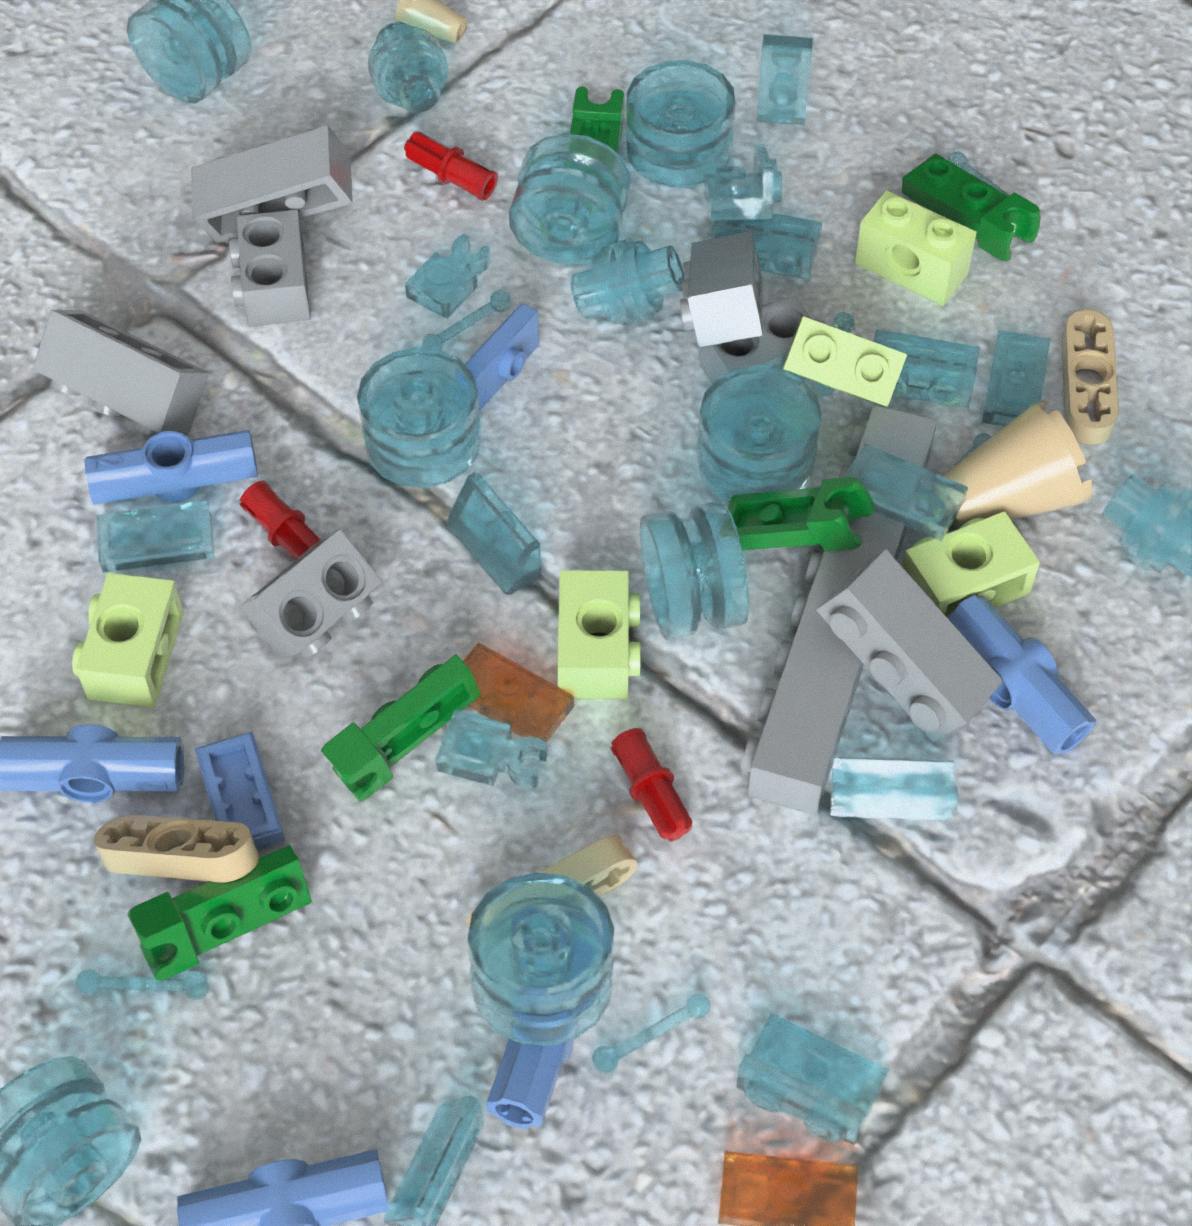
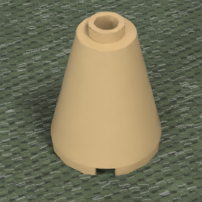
[928,400,1093,530]

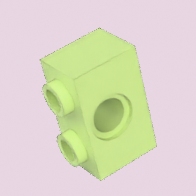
[855,190,977,306]
[781,316,907,407]
[902,511,1040,617]
[558,570,640,699]
[72,573,184,708]

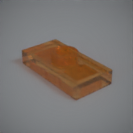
[463,642,574,749]
[718,1151,858,1226]

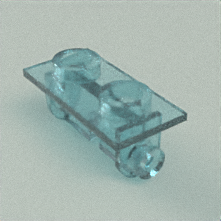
[830,757,958,821]

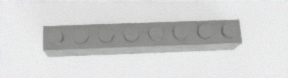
[741,404,938,815]

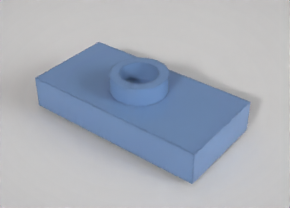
[460,303,539,412]
[195,731,285,850]

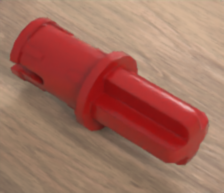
[404,132,498,201]
[239,480,320,560]
[610,728,692,842]

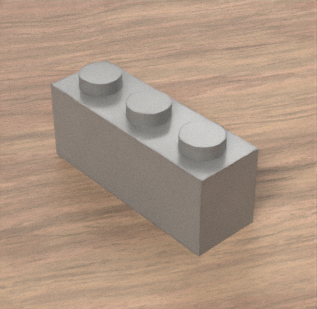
[191,125,353,244]
[680,231,763,348]
[32,310,209,436]
[816,549,1003,742]

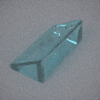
[447,472,541,595]
[384,1095,484,1226]

